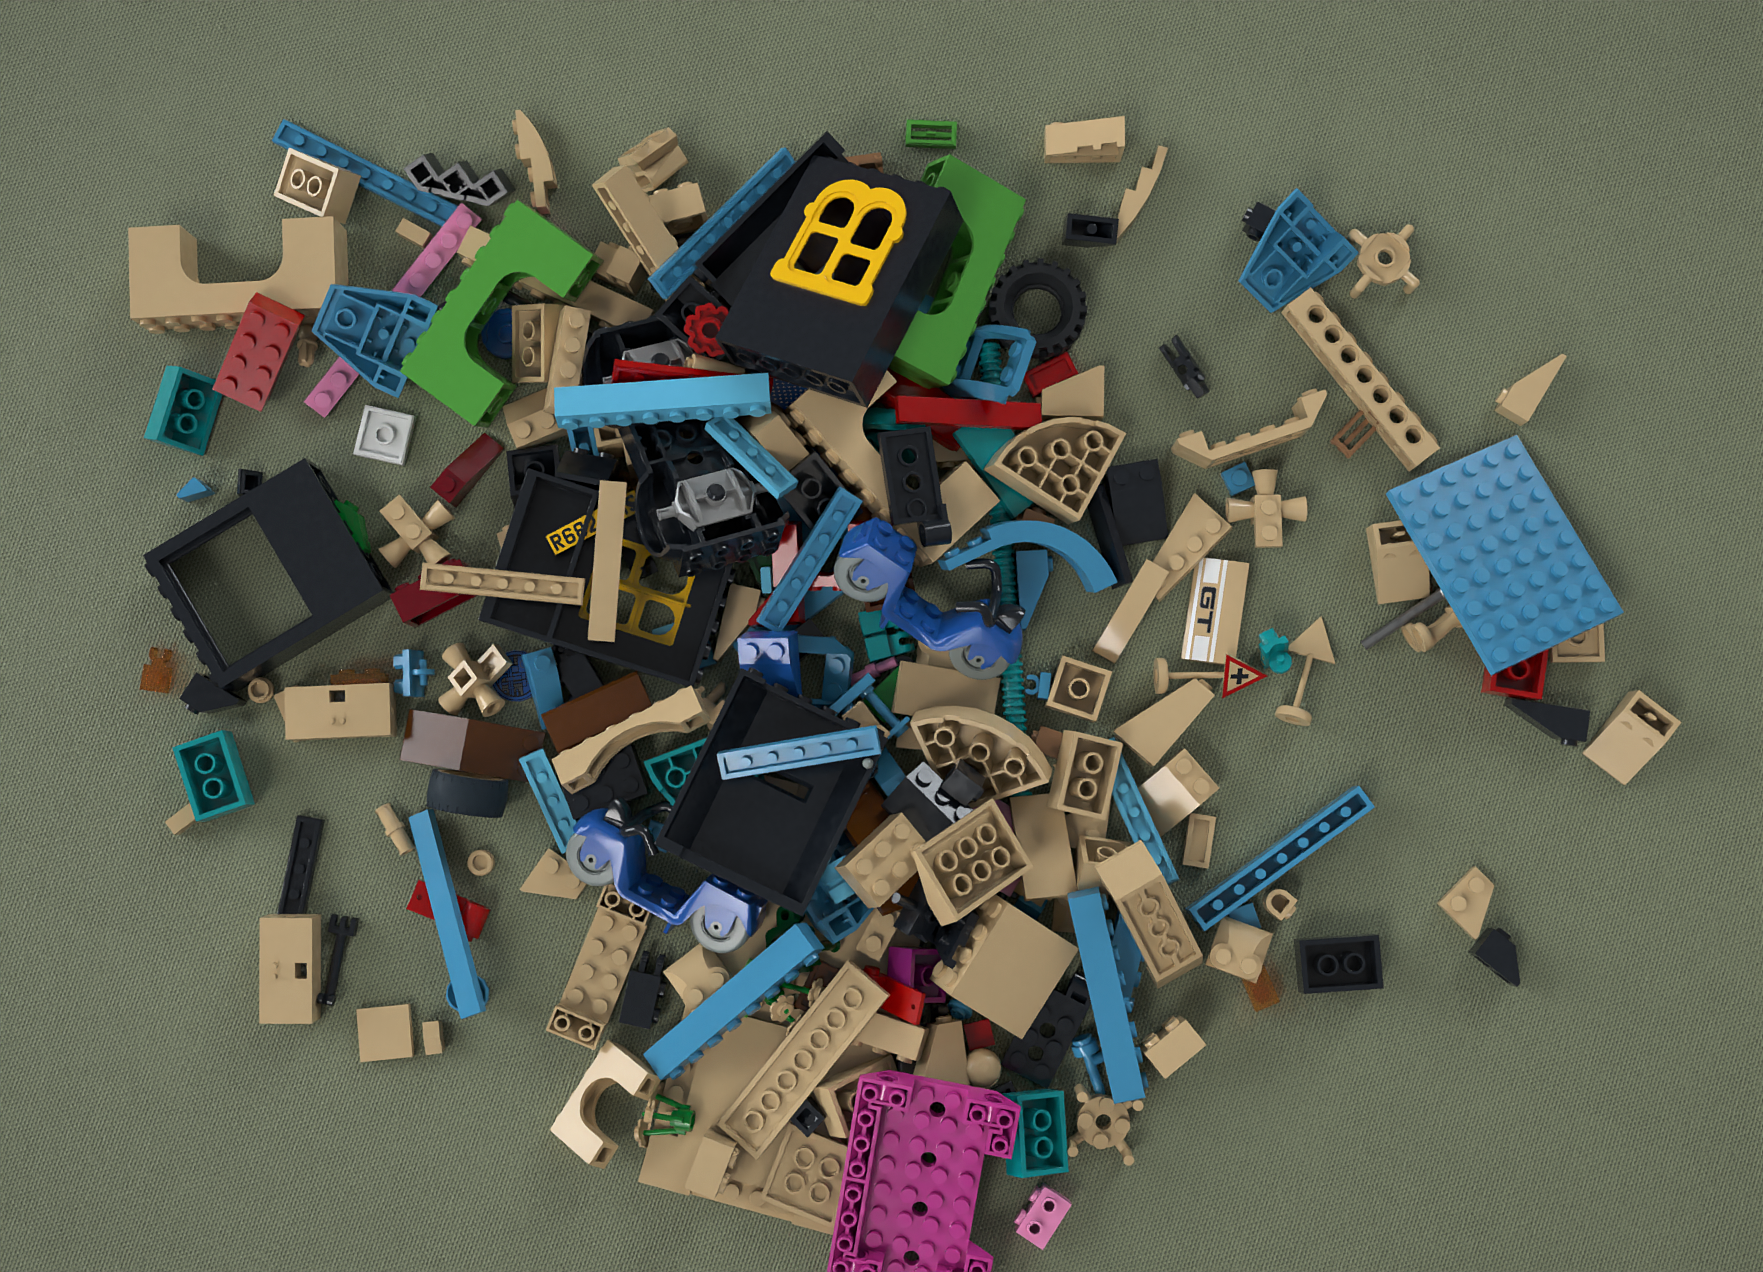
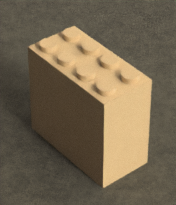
[929,894,1079,1039]

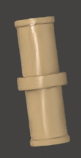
[375,803,415,856]

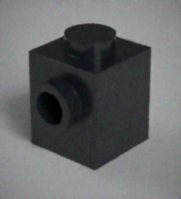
[1242,201,1276,241]
[940,758,985,807]

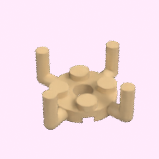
[1346,224,1420,299]
[1067,1084,1144,1166]

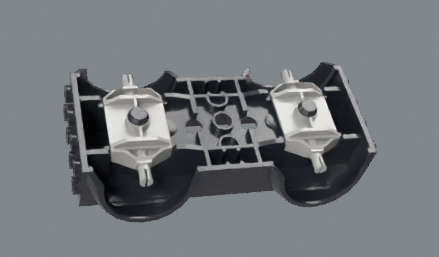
[582,315,790,578]

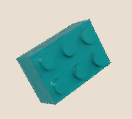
[172,730,255,822]
[1002,1088,1069,1178]

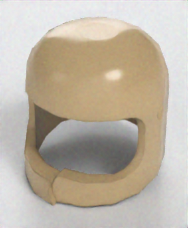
[966,1048,1001,1089]

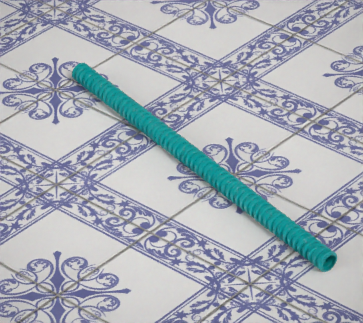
[978,342,1032,797]

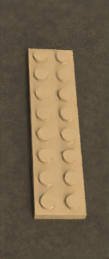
[717,960,890,1160]

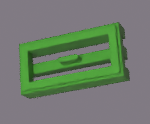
[906,120,957,149]

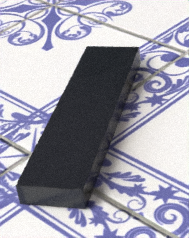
[1087,483,1133,590]
[277,815,325,914]

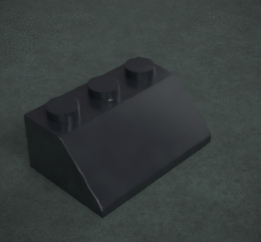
[655,275,729,361]
[881,761,973,842]

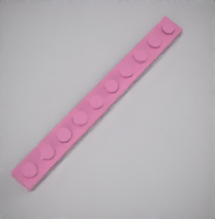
[303,203,482,418]

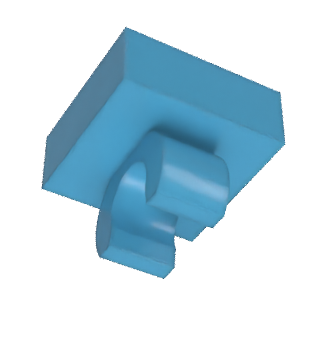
[1025,672,1051,701]

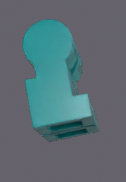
[858,610,915,664]

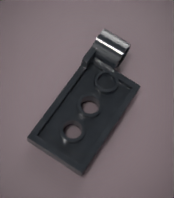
[877,426,952,547]
[1001,970,1091,1089]

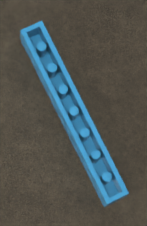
[1185,786,1375,931]
[1067,886,1149,1104]
[643,922,825,1080]

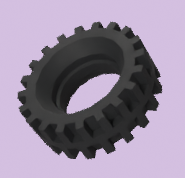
[988,258,1087,362]

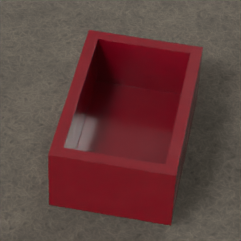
[390,558,479,628]

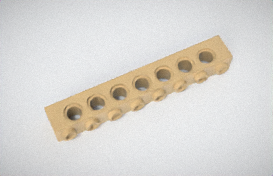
[1281,288,1440,471]

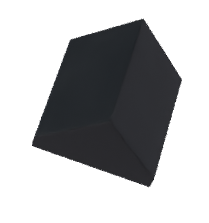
[237,469,263,497]

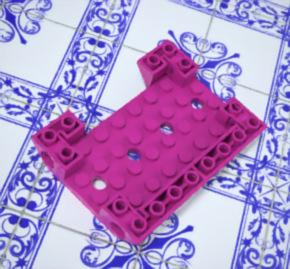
[827,1070,1021,1272]

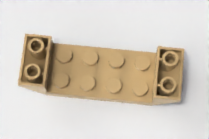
[1171,388,1327,469]
[1094,840,1203,989]
[546,884,652,1050]

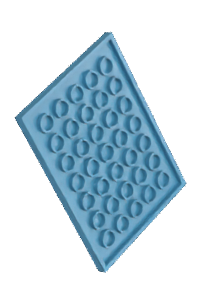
[1386,435,1624,676]

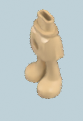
[1401,605,1462,652]

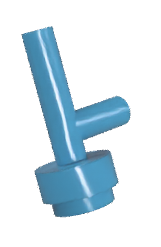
[1071,1033,1106,1094]

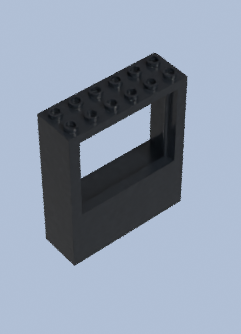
[143,458,394,692]

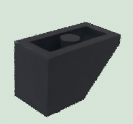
[1062,213,1119,248]
[179,672,247,715]
[1468,927,1520,987]

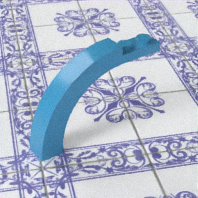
[938,520,1117,593]

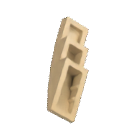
[1116,145,1168,244]
[1092,559,1169,664]

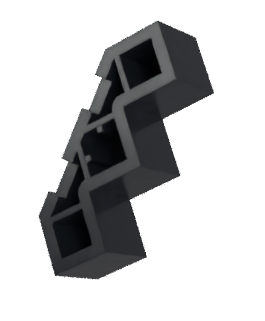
[404,153,516,206]

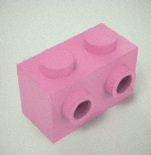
[1014,1182,1072,1250]

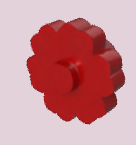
[684,303,729,357]

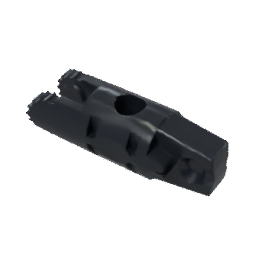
[1159,335,1210,399]

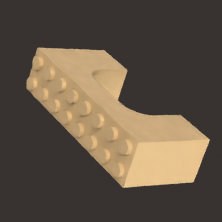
[128,216,349,334]
[783,371,1000,567]

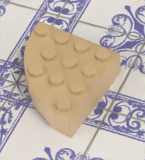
[983,417,1126,524]
[910,705,1052,808]

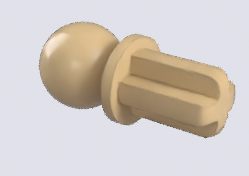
[297,324,318,367]

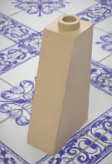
[1112,678,1215,767]

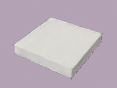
[353,405,417,466]

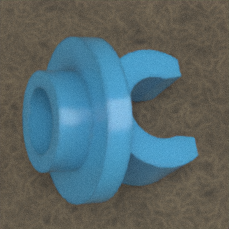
[947,998,973,1020]

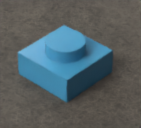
[1221,462,1255,497]

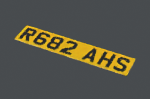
[546,490,636,555]

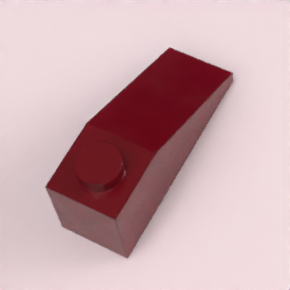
[430,433,504,508]

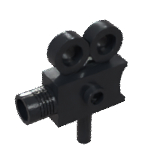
[891,877,946,944]

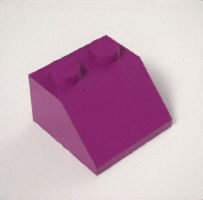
[887,946,946,1003]

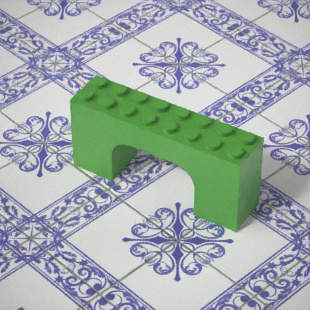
[888,154,1026,389]
[400,200,604,428]

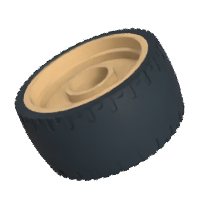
[427,769,508,818]

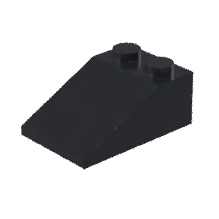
[1104,459,1168,546]

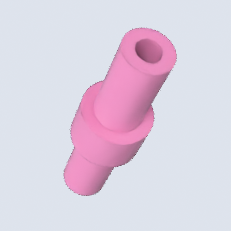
[851,656,898,686]

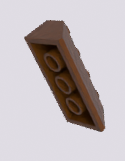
[541,671,654,754]

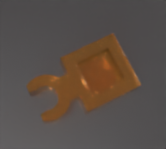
[140,647,173,693]

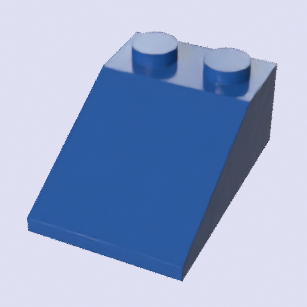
[737,631,802,698]

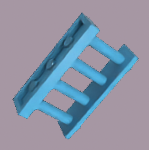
[829,673,910,739]

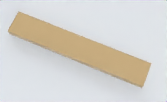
[588,480,627,642]
[420,563,585,606]

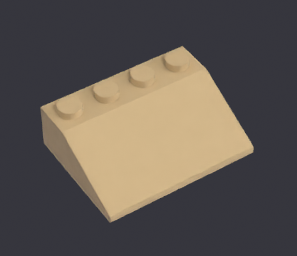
[912,798,1033,926]

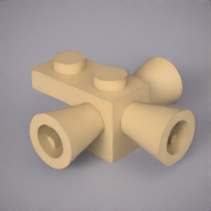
[1225,469,1307,548]
[379,495,455,568]
[438,643,513,717]

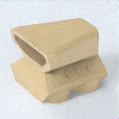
[618,127,688,192]

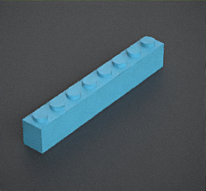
[554,373,772,430]

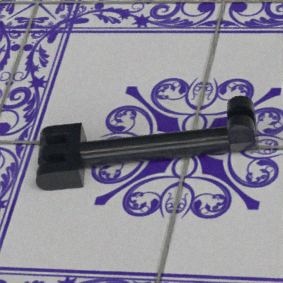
[317,914,359,1006]

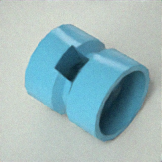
[821,855,855,905]

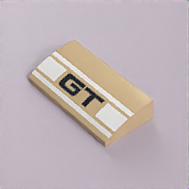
[1181,558,1249,666]

